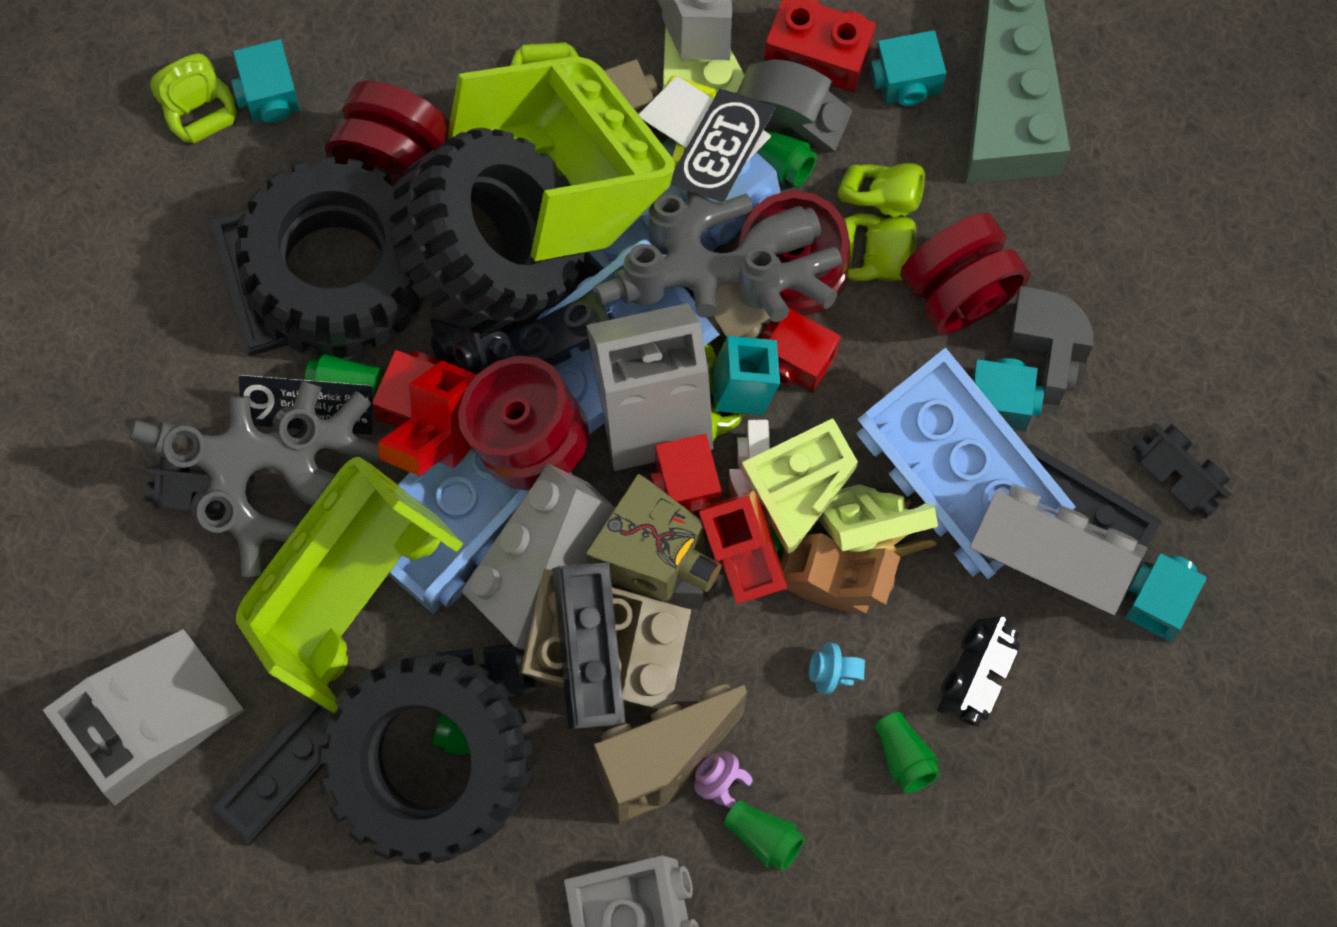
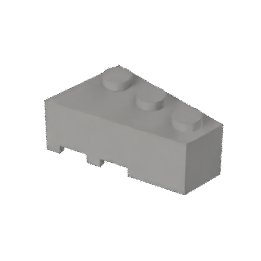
[658,0,732,60]
[461,463,615,650]
[970,484,1148,616]

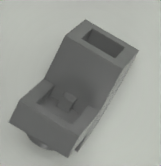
[737,60,853,153]
[1007,286,1094,405]

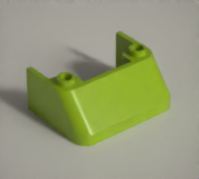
[447,57,675,262]
[236,457,463,713]

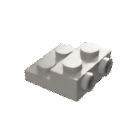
[564,855,699,927]

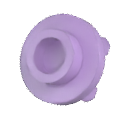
[694,751,753,808]

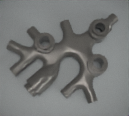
[593,191,842,322]
[129,381,379,577]

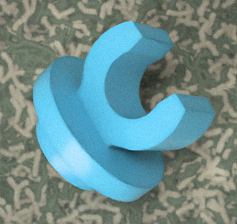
[809,642,865,695]

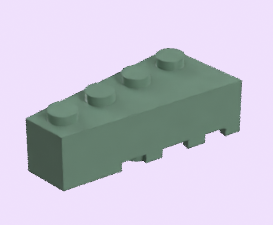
[966,0,1070,184]

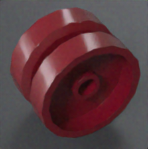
[324,80,450,186]
[739,190,851,316]
[900,213,1031,335]
[458,356,590,490]

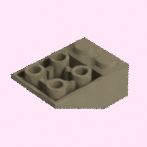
[520,569,691,715]
[594,684,747,824]

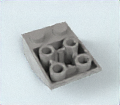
[586,303,713,471]
[43,629,244,806]

